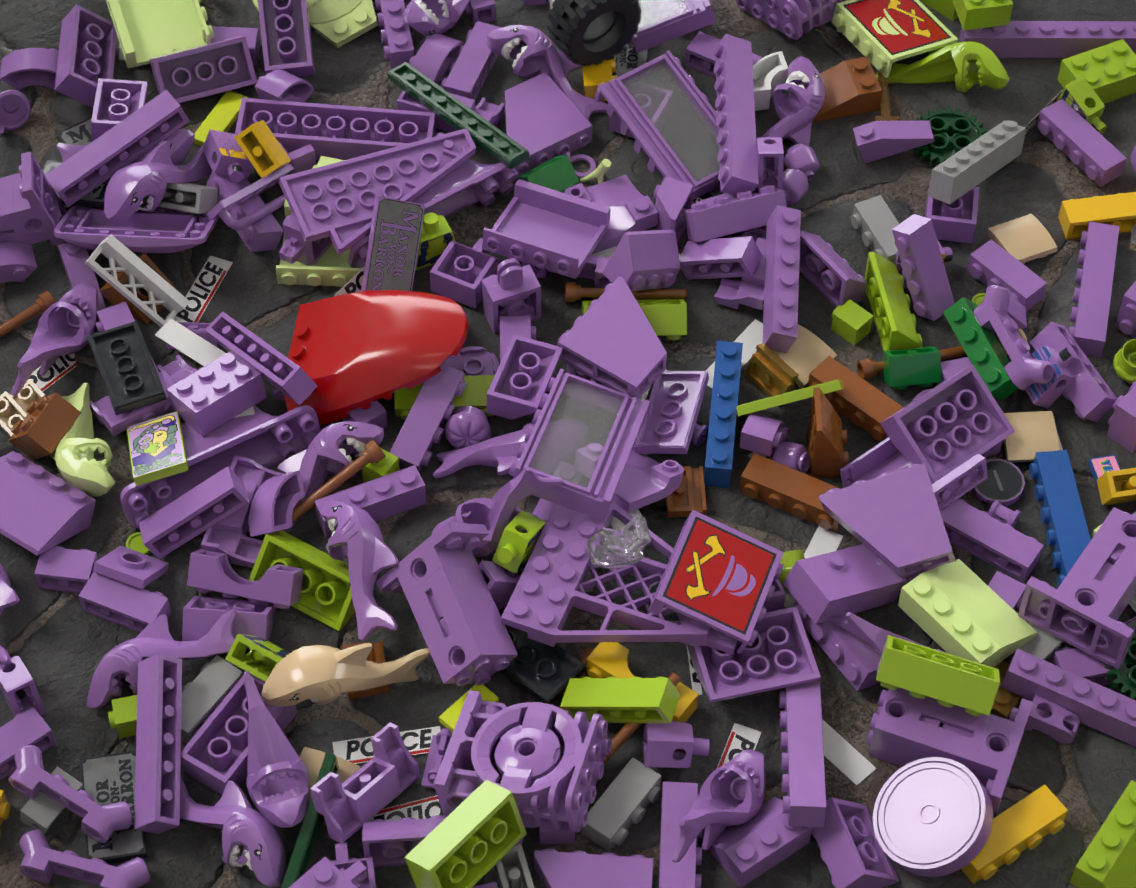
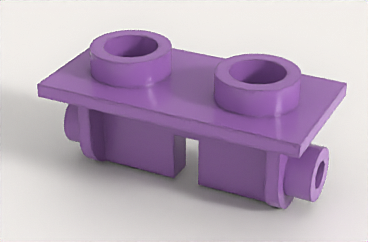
[421,728,452,788]

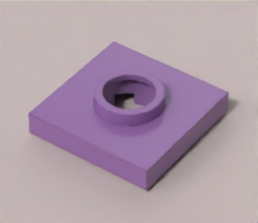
[93,546,169,589]

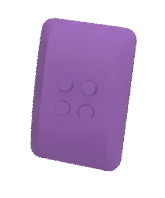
[54,206,219,253]

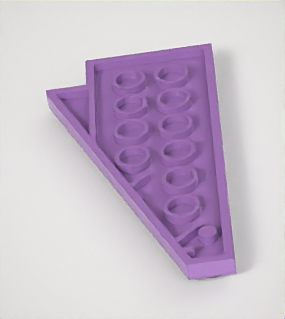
[279,128,476,255]

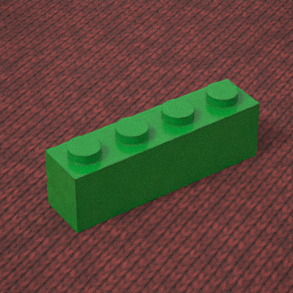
[943,297,1019,400]

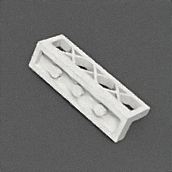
[85,234,190,328]

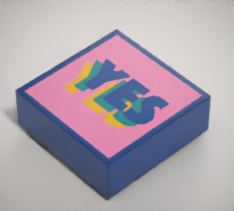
[1088,455,1121,485]

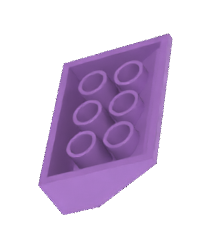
[880,364,1015,484]
[0,451,96,556]
[687,606,821,703]

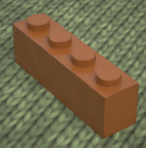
[808,356,904,442]
[739,453,841,532]

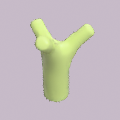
[580,159,611,184]

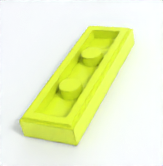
[193,90,249,147]

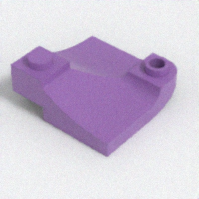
[564,175,659,255]
[574,444,684,513]

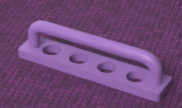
[207,163,295,230]

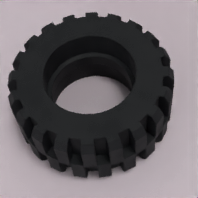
[547,0,641,66]

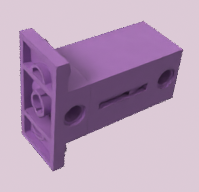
[0,151,67,250]
[1018,507,1136,670]
[376,522,518,686]
[866,687,1033,818]

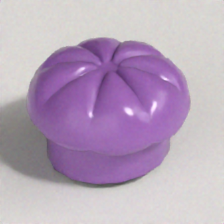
[445,406,492,449]

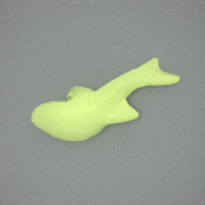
[50,383,115,497]

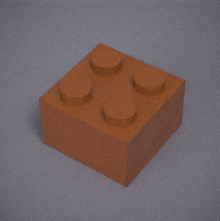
[8,393,81,460]

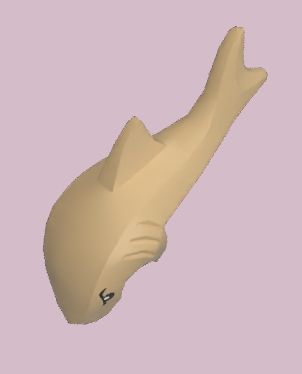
[261,643,431,707]

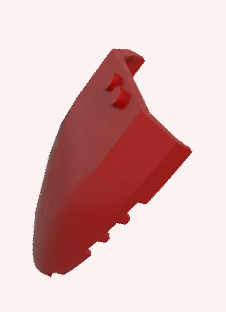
[283,290,468,426]

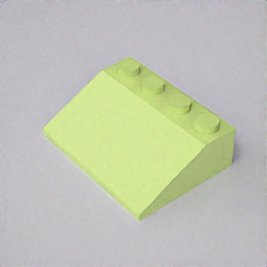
[898,559,1037,668]

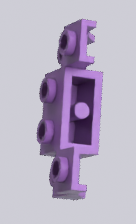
[397,84,505,133]
[713,227,767,310]
[90,355,197,436]
[201,456,284,568]
[310,723,420,844]

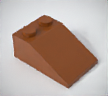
[812,57,882,122]
[807,387,849,478]

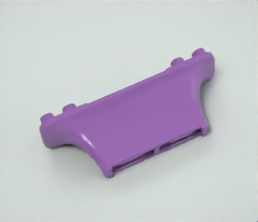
[348,133,519,268]
[120,405,321,529]

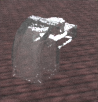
[586,516,651,569]

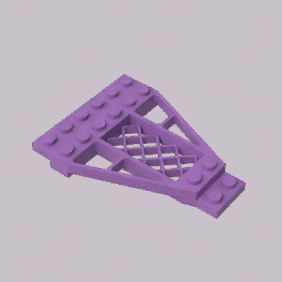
[501,502,738,655]

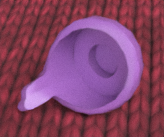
[0,89,31,136]

